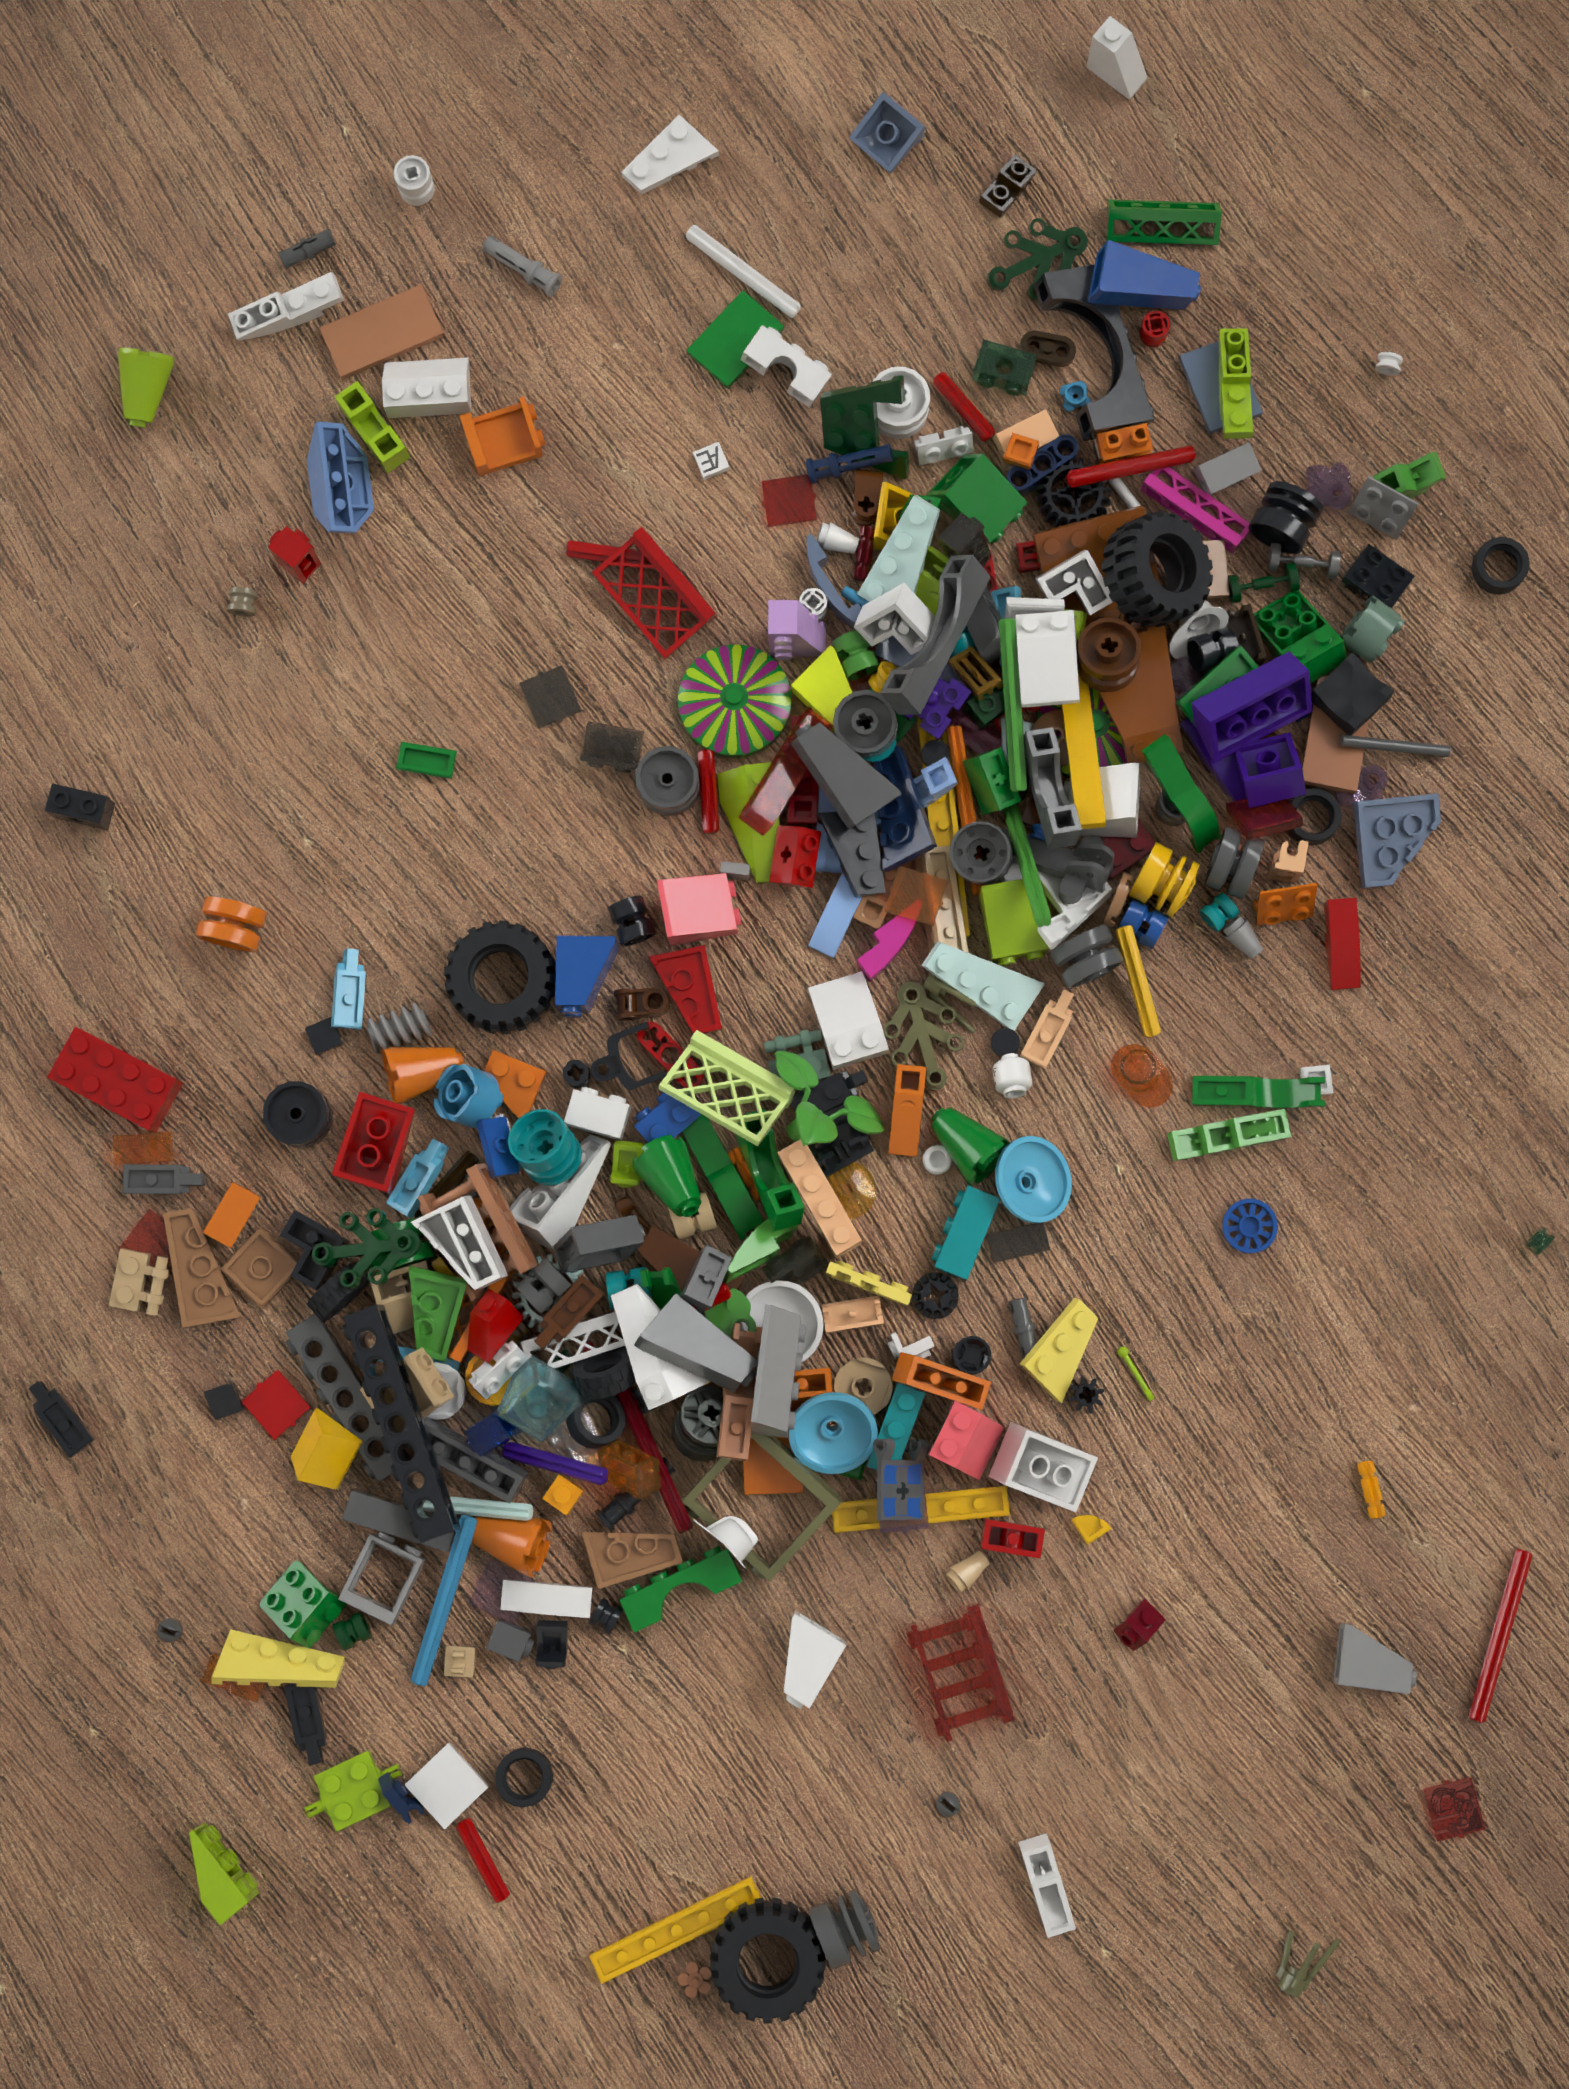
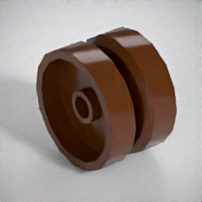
[1077,618,1141,692]

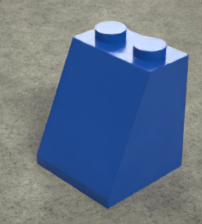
[555,936,619,1018]

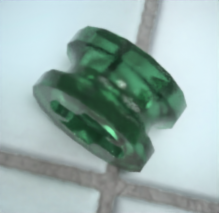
[1526,1227,1555,1255]

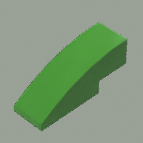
[723,1219,798,1283]

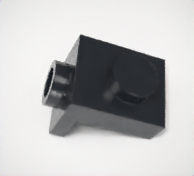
[535,1620,568,1669]

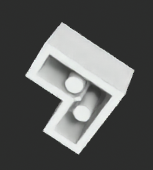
[1035,550,1112,615]
[854,582,936,655]

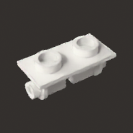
[914,426,974,466]
[468,1340,530,1400]

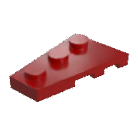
[649,945,722,1034]

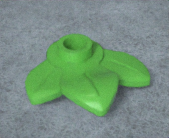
[704,1288,757,1337]

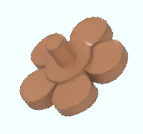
[678,1961,712,1998]

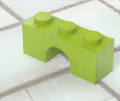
[334,381,410,474]

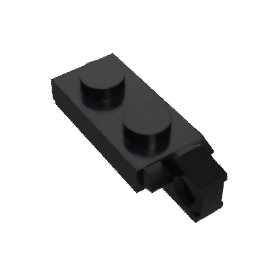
[791,1070,868,1115]
[29,1381,96,1458]
[284,1683,327,1765]

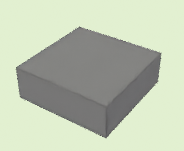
[720,861,750,880]

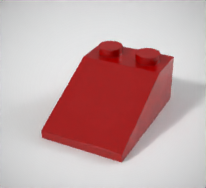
[331,1092,415,1195]

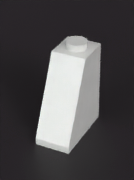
[1086,16,1147,100]

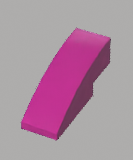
[857,899,923,982]

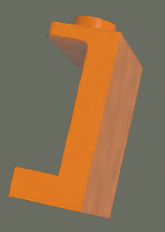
[460,396,546,476]

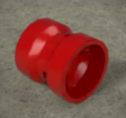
[1139,311,1170,348]

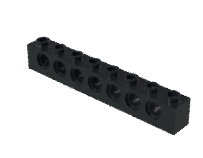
[343,1304,461,1543]

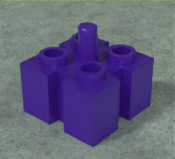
[902,671,972,740]

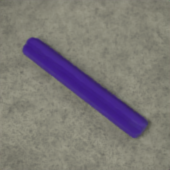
[502,1442,608,1485]

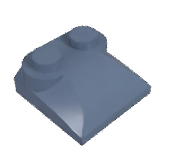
[849,92,927,173]

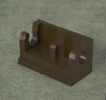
[1225,603,1267,666]

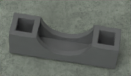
[1024,727,1082,849]

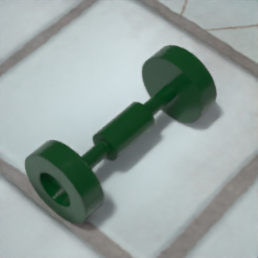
[1228,562,1300,604]

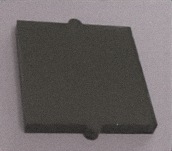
[519,665,582,729]

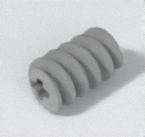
[368,1003,432,1054]

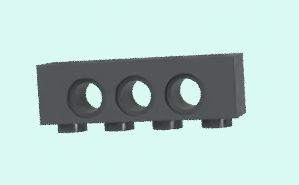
[406,1417,529,1503]

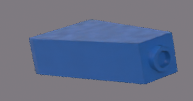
[1088,240,1201,310]

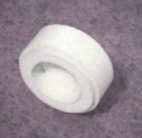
[923,1145,952,1175]

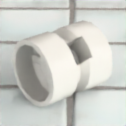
[394,155,435,206]

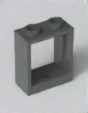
[553,1215,645,1274]

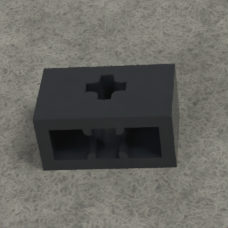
[45,783,115,830]

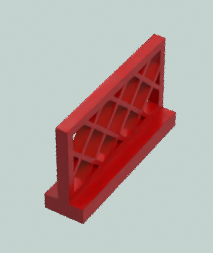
[591,526,718,659]

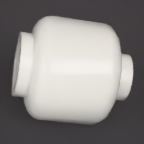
[993,1053,1032,1099]

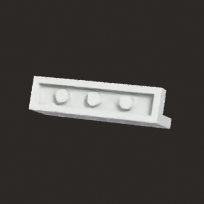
[521,1312,625,1376]

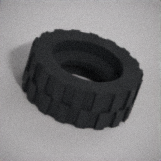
[306,1261,370,1322]
[572,1346,636,1399]

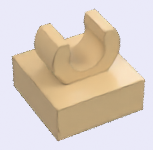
[444,1645,477,1678]

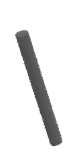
[1339,735,1451,757]

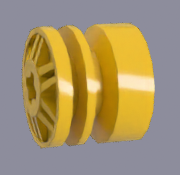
[1128,842,1200,918]

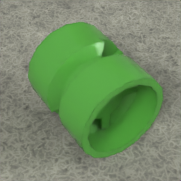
[832,630,880,681]

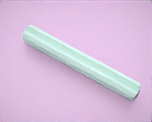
[423,1496,533,1521]

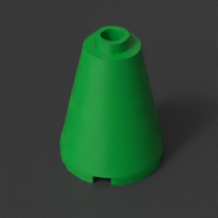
[931,1107,1010,1186]
[632,1135,701,1217]

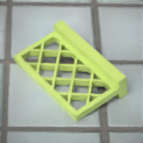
[659,1030,795,1146]

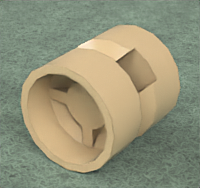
[668,1192,718,1240]

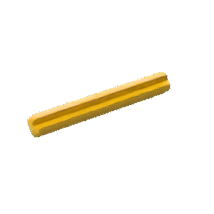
[1116,925,1161,1037]

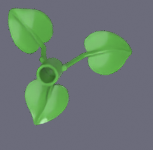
[774,1051,885,1146]

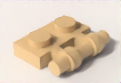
[109,1248,169,1315]

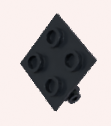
[1341,544,1415,608]
[808,1103,874,1178]

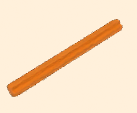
[946,725,986,895]

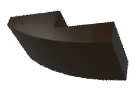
[979,154,1037,218]

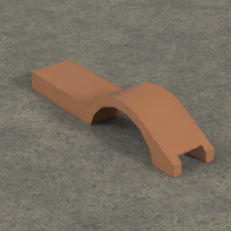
[716,1323,763,1461]

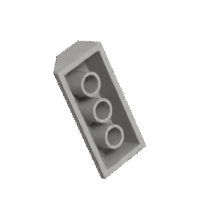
[751,1304,806,1438]

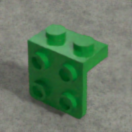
[260,1561,347,1648]

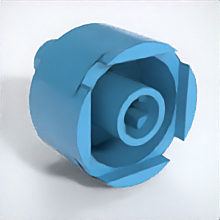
[434,1064,503,1129]

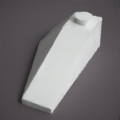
[510,1134,611,1250]
[611,1284,711,1410]

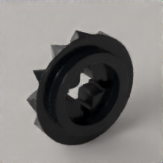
[912,1273,959,1319]

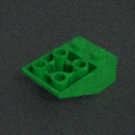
[1254,590,1346,683]

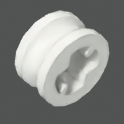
[1375,352,1403,376]

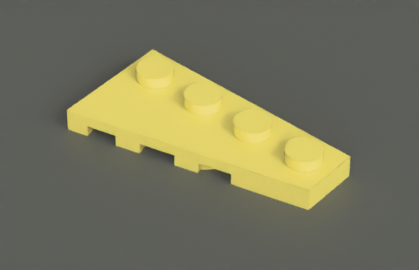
[211,1629,345,1688]

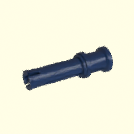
[806,444,893,484]

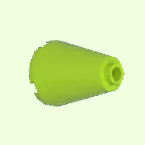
[118,347,175,428]

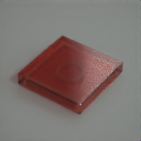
[1226,799,1303,840]

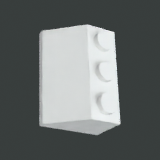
[382,358,472,418]

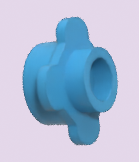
[1059,381,1091,412]

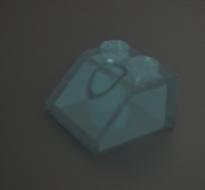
[497,1355,581,1442]

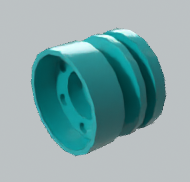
[508,1109,582,1186]

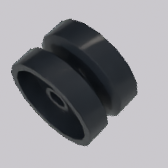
[263,1081,333,1148]

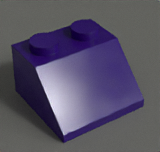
[1235,732,1306,808]

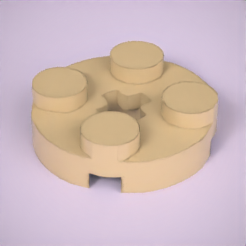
[834,1358,893,1414]

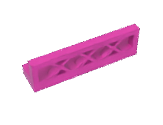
[1140,467,1250,555]

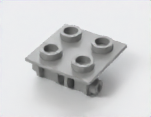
[1347,476,1419,540]

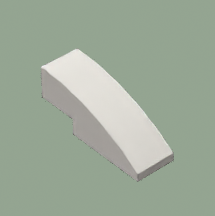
[500,1579,592,1618]
[1018,1833,1076,1938]

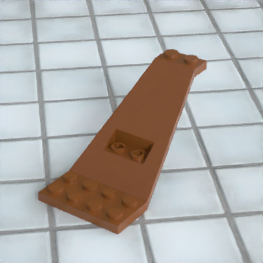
[1032,505,1184,764]

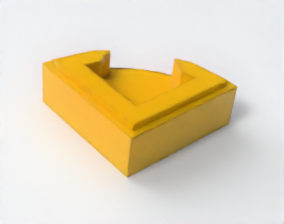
[432,1257,457,1277]
[1070,1515,1112,1545]

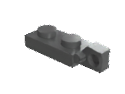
[122,1164,206,1194]

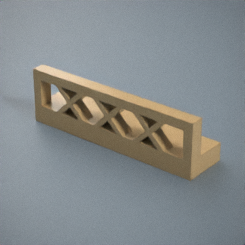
[914,846,969,953]

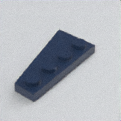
[874,745,937,872]

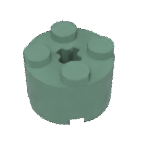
[1341,595,1405,663]

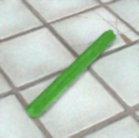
[998,618,1027,792]
[1003,804,1052,927]

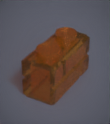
[598,1440,661,1499]

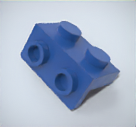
[633,1088,701,1143]

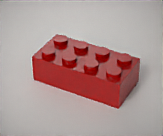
[47,1026,183,1134]

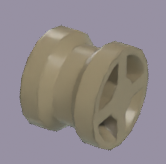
[227,587,258,617]

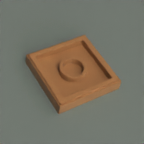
[220,1226,298,1309]

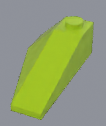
[717,762,780,884]

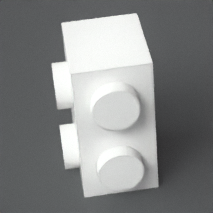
[564,1087,631,1141]

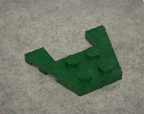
[820,375,910,479]

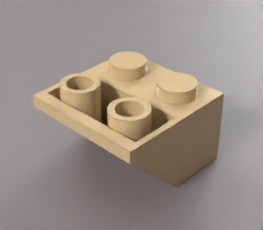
[370,1261,432,1334]

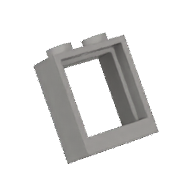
[338,1531,427,1625]

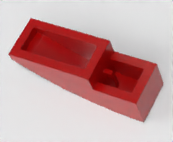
[1324,897,1361,990]

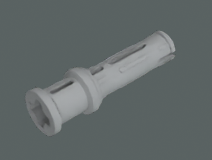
[482,235,563,297]

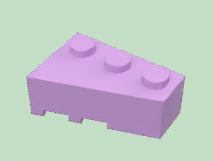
[768,600,826,661]

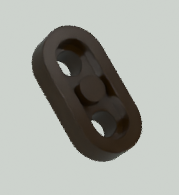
[1020,330,1076,367]

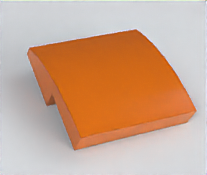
[743,1429,803,1495]

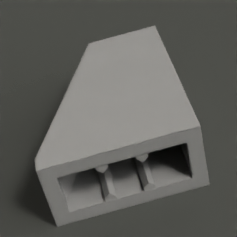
[1333,1622,1417,1694]

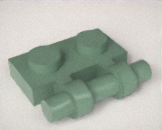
[763,1029,831,1080]

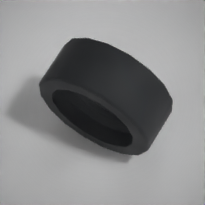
[1471,537,1530,595]
[1284,788,1342,846]
[566,1396,625,1449]
[495,1747,553,1808]

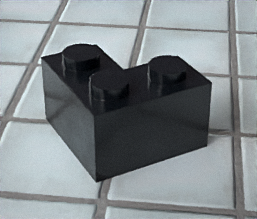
[280,1210,350,1291]

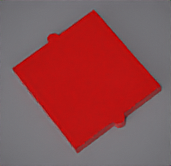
[241,1369,312,1440]

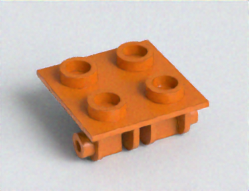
[1253,883,1318,926]

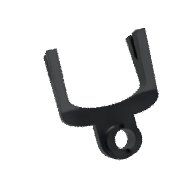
[591,1022,667,1090]

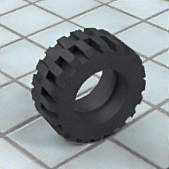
[1102,511,1213,627]
[444,920,556,1035]
[710,1897,826,2023]

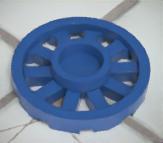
[1222,1199,1278,1254]

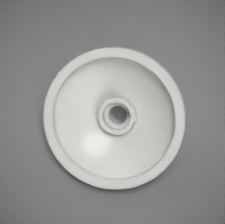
[738,1281,823,1362]

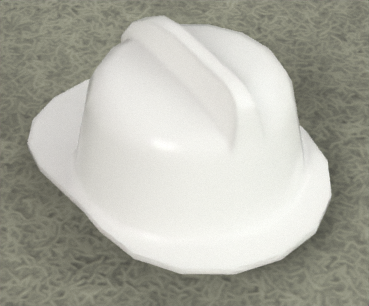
[1169,600,1229,660]
[692,1516,758,1568]

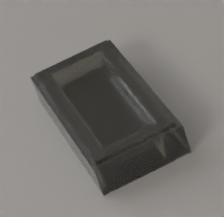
[986,1222,1050,1263]

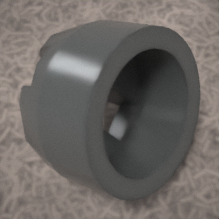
[158,1618,183,1643]
[936,1791,960,1817]

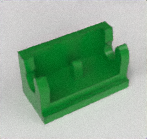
[962,747,1021,815]

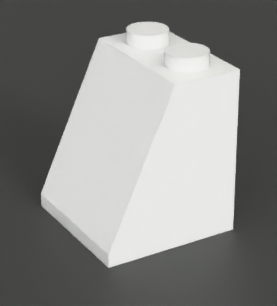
[1064,763,1141,838]
[783,1610,846,1709]

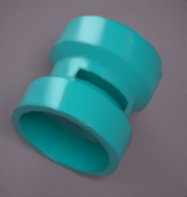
[1199,892,1240,932]

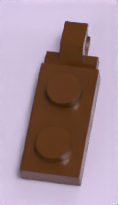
[534,1275,604,1350]

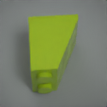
[978,879,1050,966]

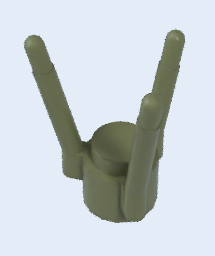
[923,973,976,1033]
[1276,1931,1340,1998]

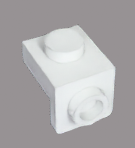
[887,1332,935,1359]

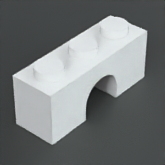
[740,325,832,408]

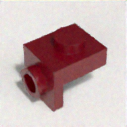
[1113,1598,1166,1651]

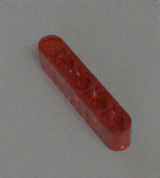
[739,707,833,836]

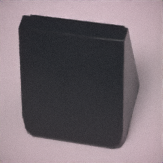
[204,1382,244,1420]

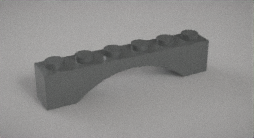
[880,555,990,715]

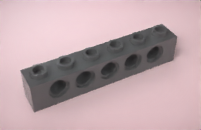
[285,1314,411,1482]

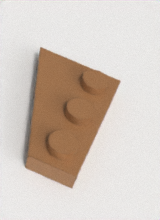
[581,1532,684,1589]

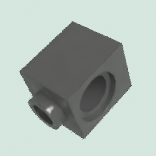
[486,1619,535,1662]

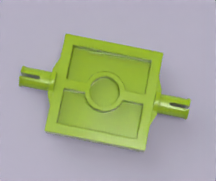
[304,1750,402,1832]

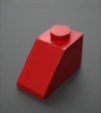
[467,1289,524,1364]

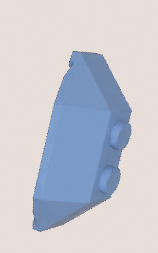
[307,422,374,534]

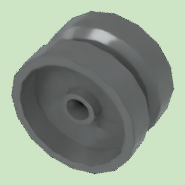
[833,690,898,758]
[635,746,700,816]
[1204,826,1265,900]
[1050,925,1125,989]

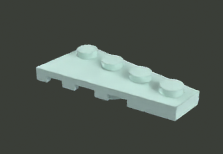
[857,495,940,602]
[921,942,1045,1030]

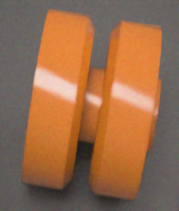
[195,896,267,953]

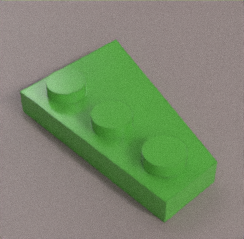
[409,1266,467,1361]

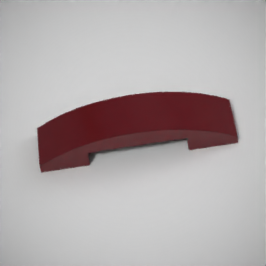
[788,716,820,825]

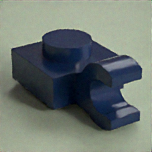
[378,1772,425,1824]

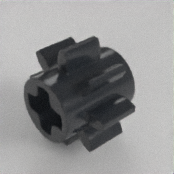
[1068,1377,1104,1413]

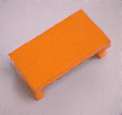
[203,1182,261,1248]

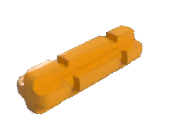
[1357,1460,1386,1519]

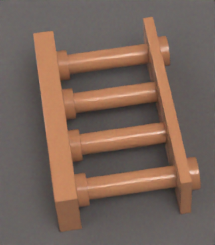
[417,1163,538,1301]

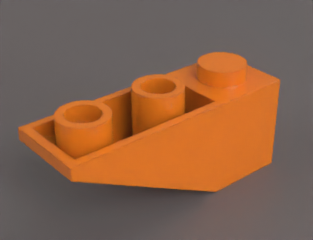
[888,1064,926,1157]

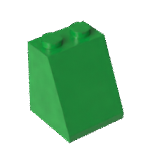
[926,453,1028,544]

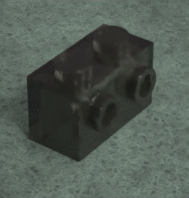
[938,513,991,567]

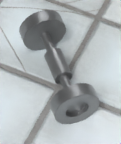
[1267,543,1341,580]

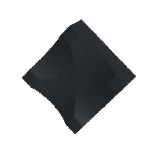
[1311,653,1394,736]

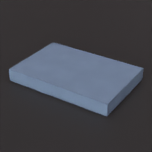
[1179,341,1263,434]

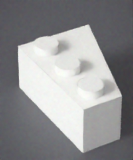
[411,1196,508,1290]

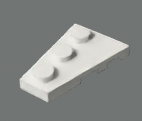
[621,115,719,195]

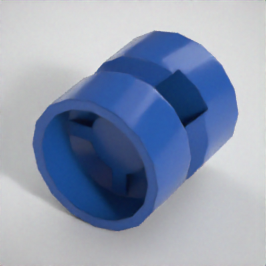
[1117,898,1169,950]

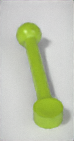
[1117,1346,1155,1401]

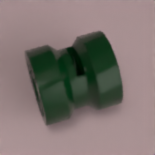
[333,1611,372,1651]

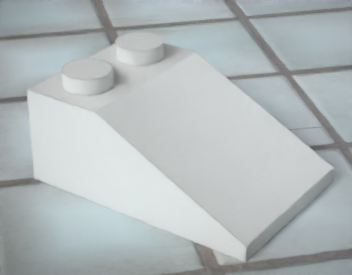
[1016,610,1080,707]
[808,971,889,1070]
[988,1422,1098,1512]

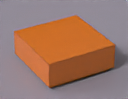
[1003,432,1039,470]

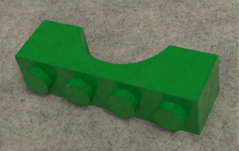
[734,1109,804,1232]
[619,1545,743,1633]

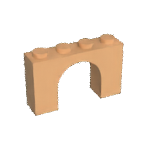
[777,1139,862,1259]

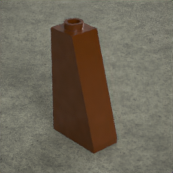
[638,1225,745,1318]

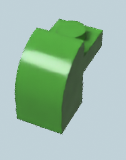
[1373,452,1446,499]

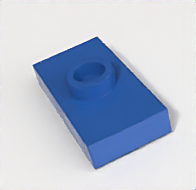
[476,1116,520,1178]

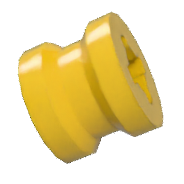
[868,661,898,694]

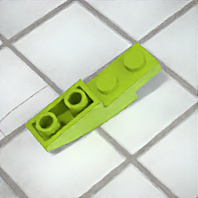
[1219,328,1253,439]

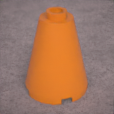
[382,1047,464,1104]
[471,1516,553,1578]

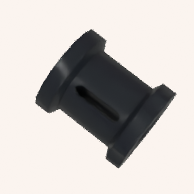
[563,1060,591,1088]

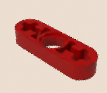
[637,1021,703,1088]

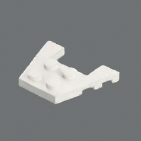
[1000,850,1112,950]

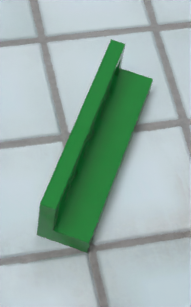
[1106,199,1222,245]

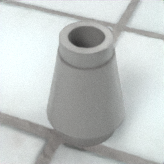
[1222,915,1264,959]

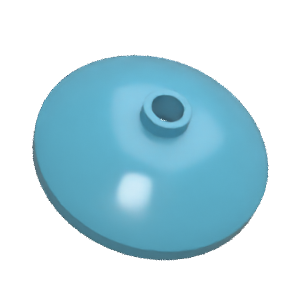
[995,1136,1072,1223]
[789,1392,878,1474]

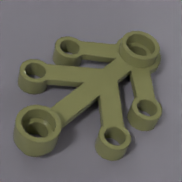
[883,981,964,1091]

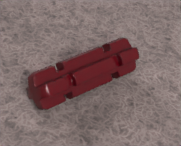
[854,525,875,581]

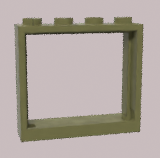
[682,1430,843,1581]

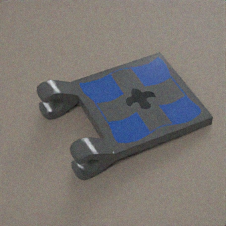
[873,1439,929,1520]

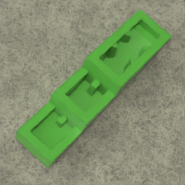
[1167,1109,1291,1161]

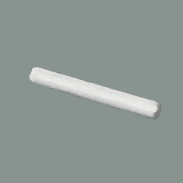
[686,225,801,318]

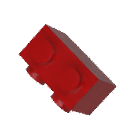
[268,526,322,584]

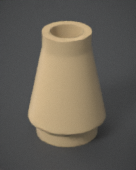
[945,1550,990,1593]

